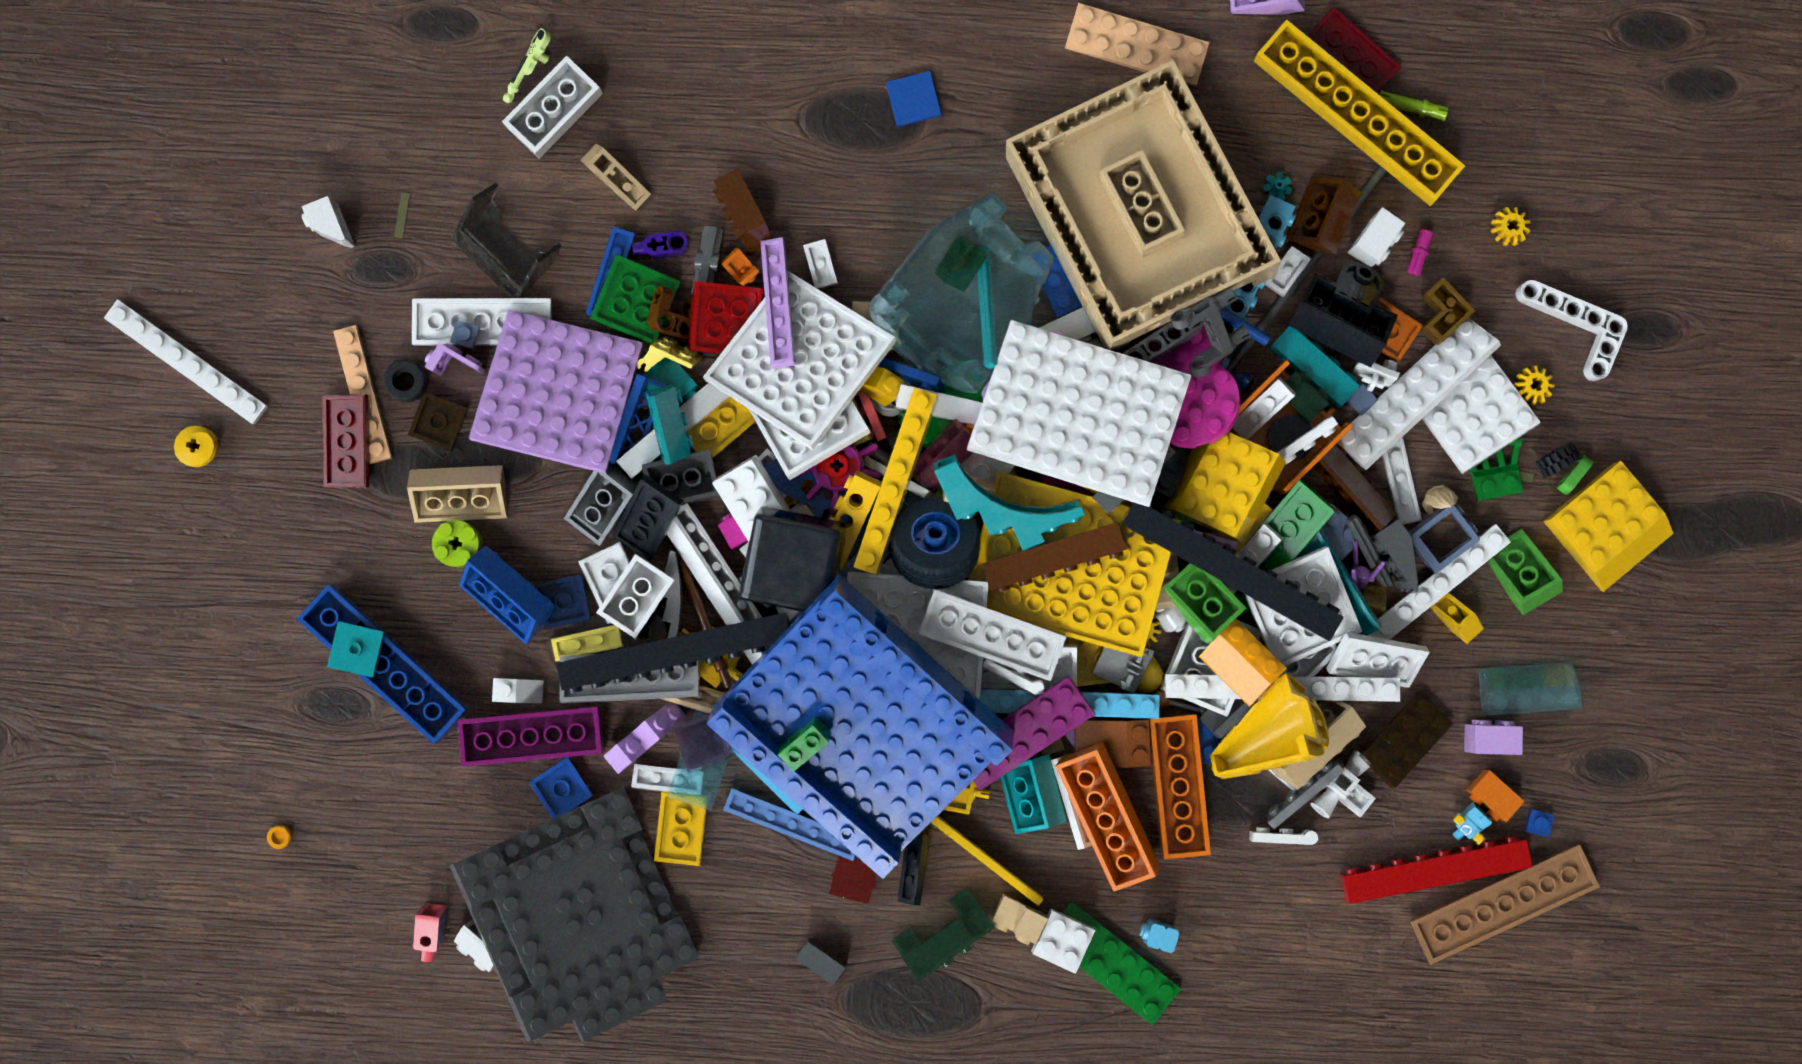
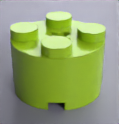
[432,520,483,568]

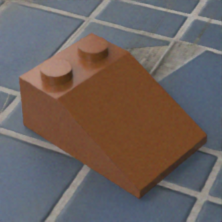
[1074,717,1150,768]

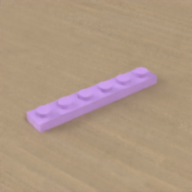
[760,237,795,369]

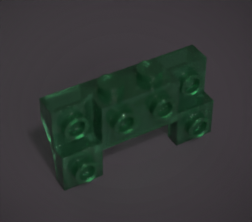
[891,887,995,981]

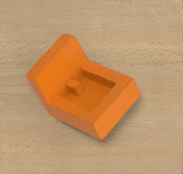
[720,247,759,286]

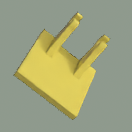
[637,336,703,372]

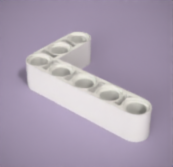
[1515,280,1628,381]

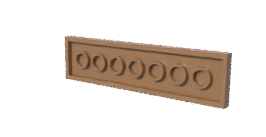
[1410,844,1600,965]

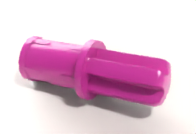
[1407,229,1434,276]

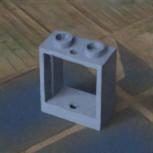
[1408,503,1480,574]

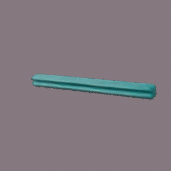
[975,245,998,369]

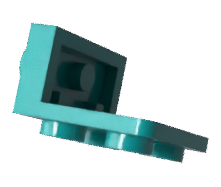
[643,357,699,404]

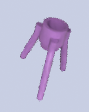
[1351,540,1386,589]

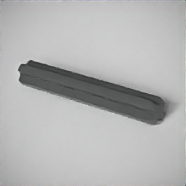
[1346,515,1393,589]

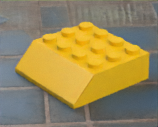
[1162,432,1286,545]
[1543,461,1674,592]

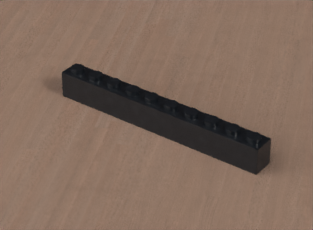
[1120,502,1344,642]
[556,612,790,694]

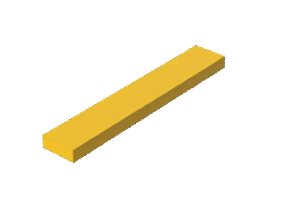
[931,815,1043,906]

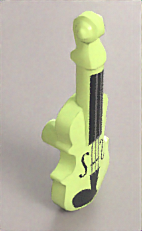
[503,28,551,103]

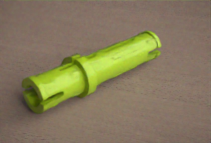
[1379,90,1448,121]

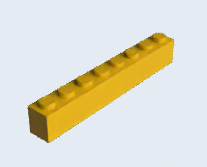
[853,388,939,576]

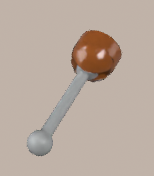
[1154,690,1207,715]

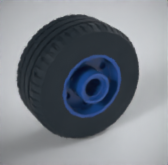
[890,497,980,589]

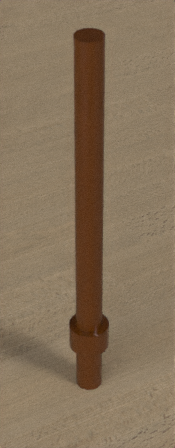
[678,558,733,689]

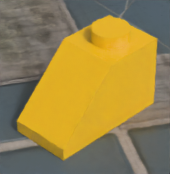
[860,367,905,407]
[1430,592,1484,644]

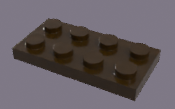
[1359,691,1454,789]

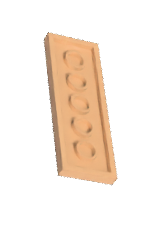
[1065,3,1210,88]

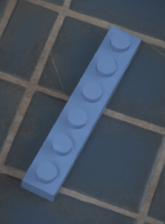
[723,788,855,861]

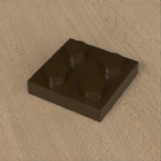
[408,392,469,452]

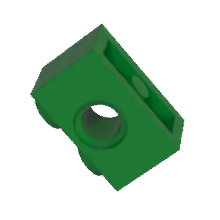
[778,716,832,772]

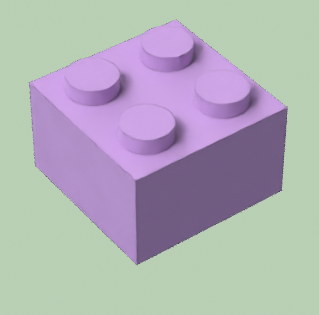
[1464,720,1523,755]

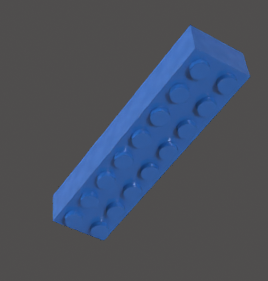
[296,584,470,744]

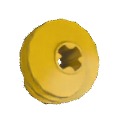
[174,426,219,467]

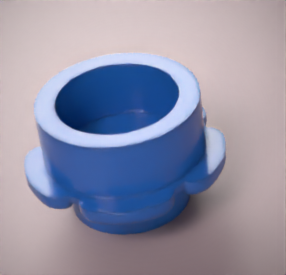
[1235,372,1254,394]

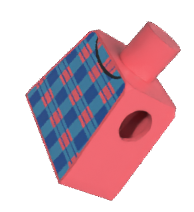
[413,903,448,962]

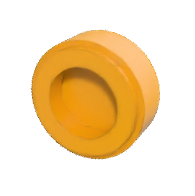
[267,825,292,849]

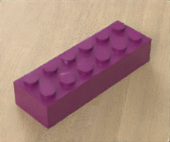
[457,706,605,767]

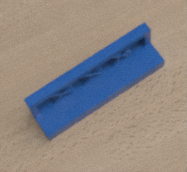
[609,374,667,465]

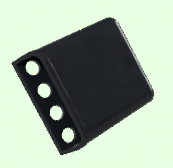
[737,506,846,612]

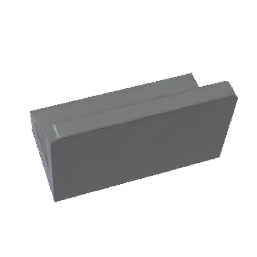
[1199,699,1253,739]
[795,939,847,985]

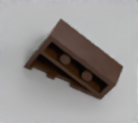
[713,169,772,255]

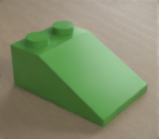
[1487,529,1563,615]
[1163,563,1246,644]

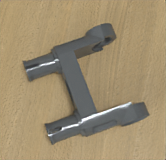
[1170,288,1250,377]

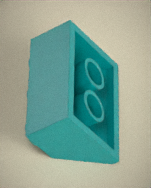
[645,385,693,465]
[1000,754,1067,834]

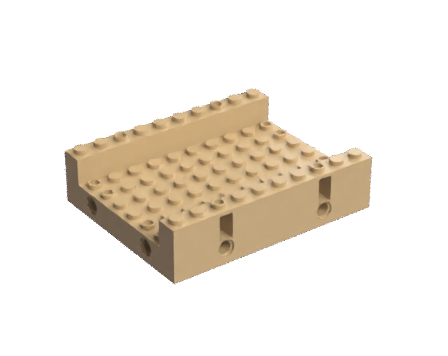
[1006,60,1281,353]

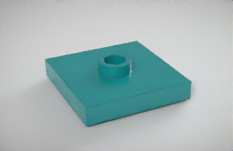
[327,621,385,677]

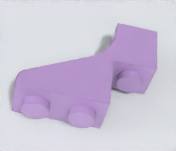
[604,702,687,774]

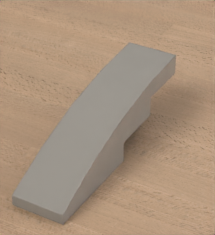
[662,551,682,638]

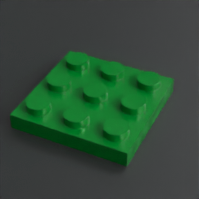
[590,254,680,344]

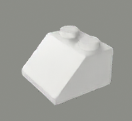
[301,196,355,248]

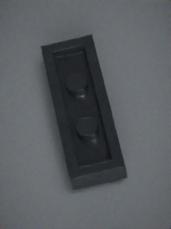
[898,834,930,905]

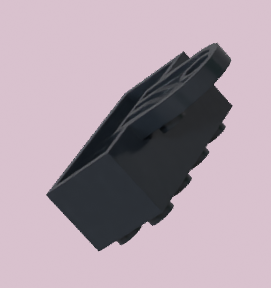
[1288,262,1398,368]

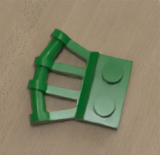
[1469,436,1523,502]

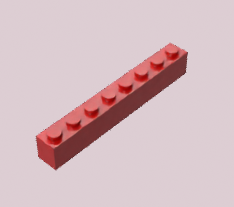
[1340,835,1533,904]

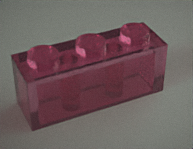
[912,418,974,493]

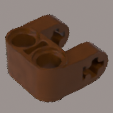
[647,285,693,339]

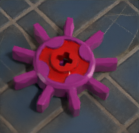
[800,443,883,511]

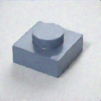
[450,320,480,350]

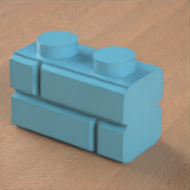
[1139,918,1179,953]

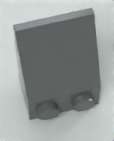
[564,463,638,546]

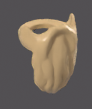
[1421,485,1458,518]

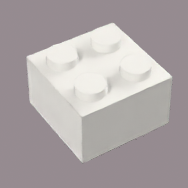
[1347,207,1405,267]
[1031,908,1095,974]

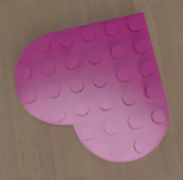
[1121,321,1241,448]

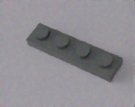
[1267,756,1345,829]

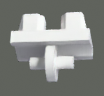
[1352,360,1400,392]

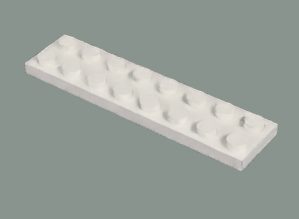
[1335,318,1501,470]

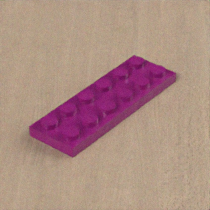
[973,675,1095,791]

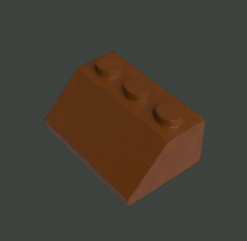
[1286,177,1361,254]

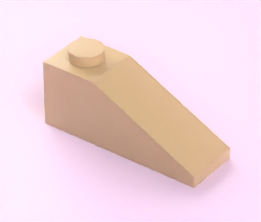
[581,144,651,211]

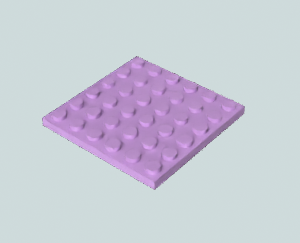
[469,309,643,474]

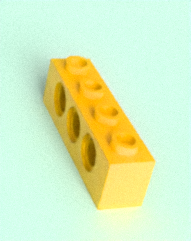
[829,470,882,570]

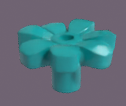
[1263,172,1292,201]

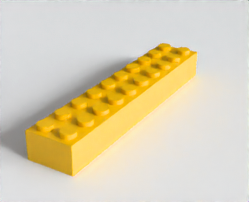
[1254,20,1465,207]

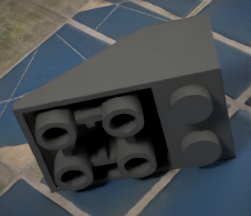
[1369,519,1419,594]

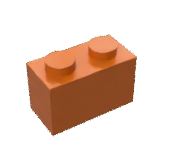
[1466,769,1525,822]

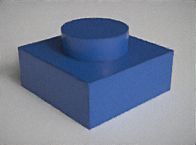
[1524,809,1555,838]

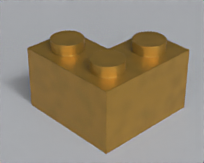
[1421,277,1475,345]

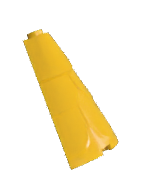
[1210,673,1329,779]

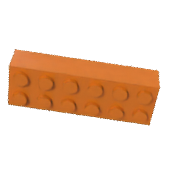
[1147,714,1211,860]
[1055,742,1161,892]

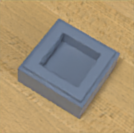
[1346,384,1378,416]

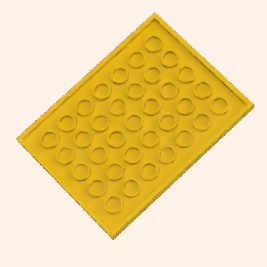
[968,471,1180,657]

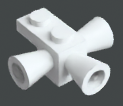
[1311,750,1376,819]

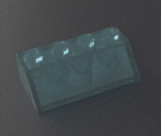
[1478,662,1582,715]

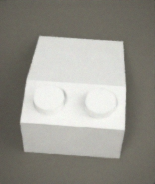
[454,920,494,972]

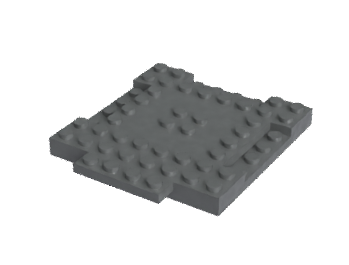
[450,787,699,1042]

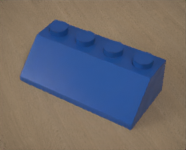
[459,546,554,645]

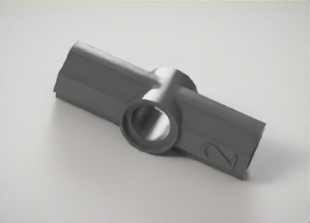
[691,226,724,295]

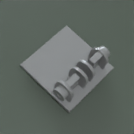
[1092,647,1154,693]

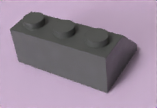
[642,449,721,506]

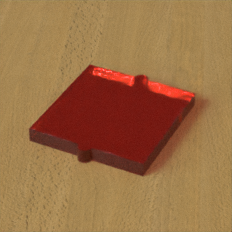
[829,856,876,904]

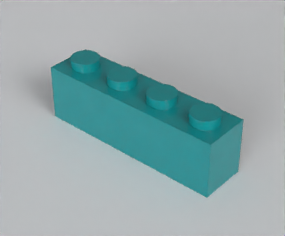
[1269,326,1360,409]

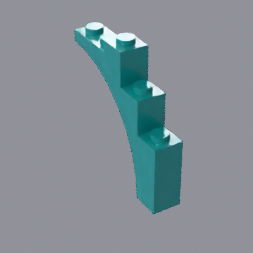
[933,454,1085,550]

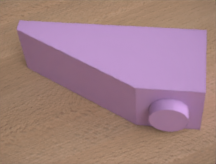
[1230,0,1305,15]

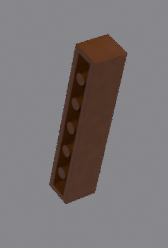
[982,522,1127,593]

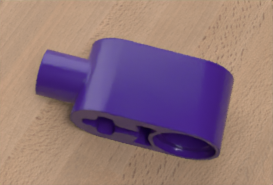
[632,231,689,259]

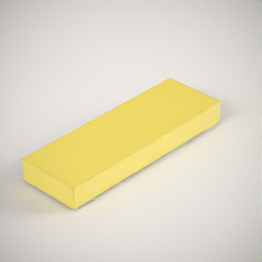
[551,625,624,661]

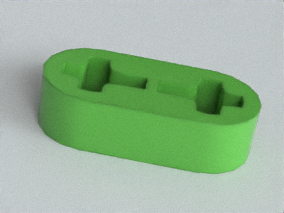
[1556,454,1593,495]

